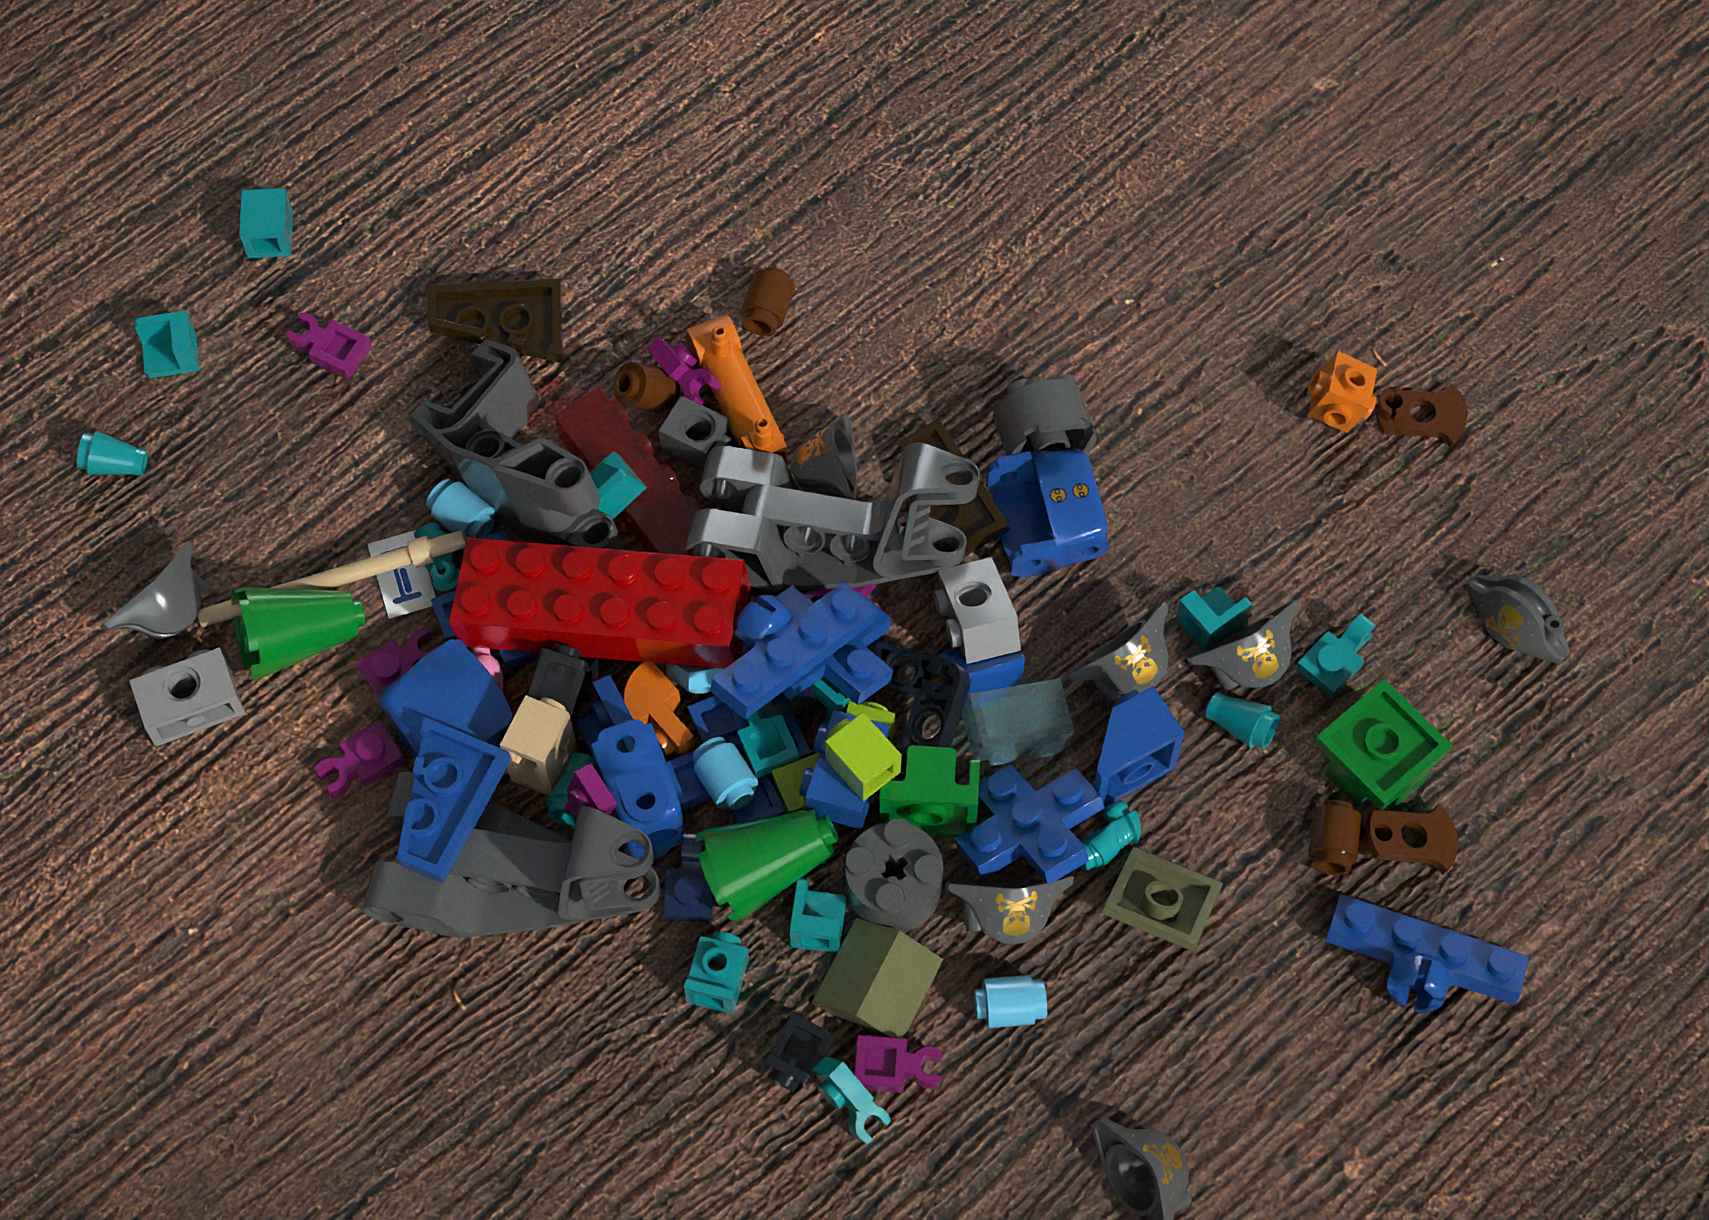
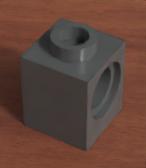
[659,396,733,472]

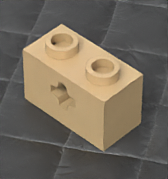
[500,695,578,796]

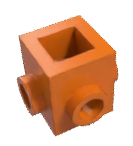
[1307,351,1377,433]

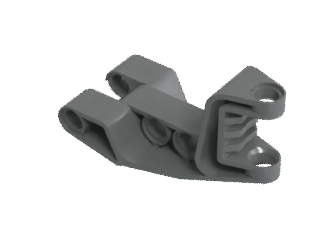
[408,340,627,550]
[684,442,980,593]
[362,772,660,939]

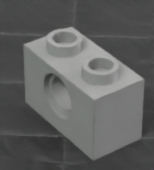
[933,557,1021,664]
[129,647,246,747]

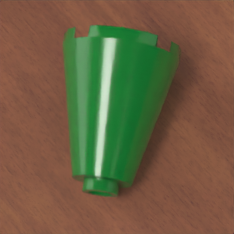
[231,587,365,680]
[696,809,838,922]

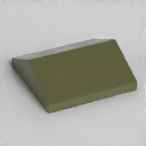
[1102,846,1223,952]
[812,918,943,1039]

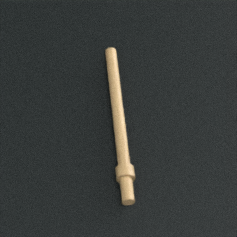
[198,529,467,627]

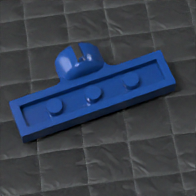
[710,582,878,719]
[1325,894,1529,1013]

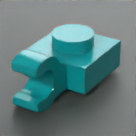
[1296,613,1376,698]
[737,712,800,778]
[812,1056,891,1144]

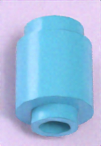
[426,479,495,539]
[692,737,758,810]
[974,975,1047,1029]

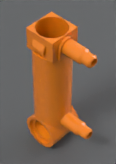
[685,314,788,465]

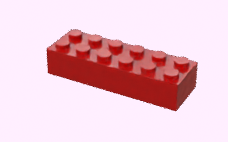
[449,538,751,669]

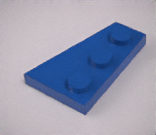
[397,716,511,884]

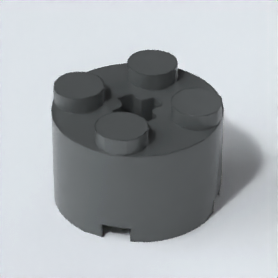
[993,374,1096,456]
[845,819,943,932]

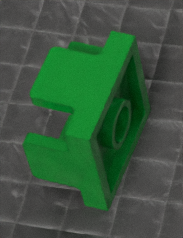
[1314,679,1453,811]
[880,745,980,837]

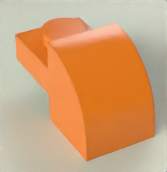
[624,662,696,758]

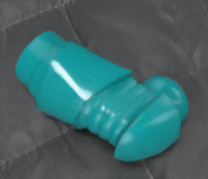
[414,523,460,592]
[1080,800,1141,871]

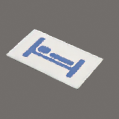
[368,530,436,619]

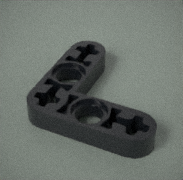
[866,640,971,781]

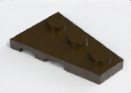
[428,278,563,364]
[900,418,1010,577]

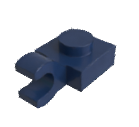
[663,833,715,922]

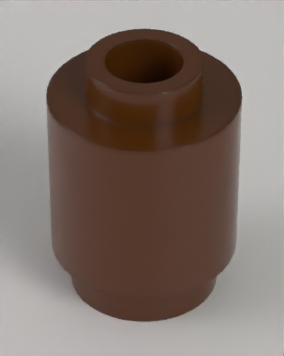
[741,267,795,336]
[613,362,680,412]
[1308,800,1362,875]

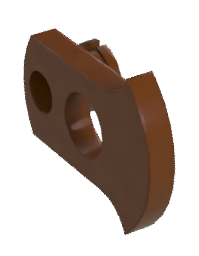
[1376,383,1468,447]
[1358,804,1458,875]

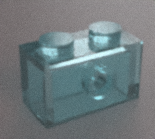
[962,678,1074,765]

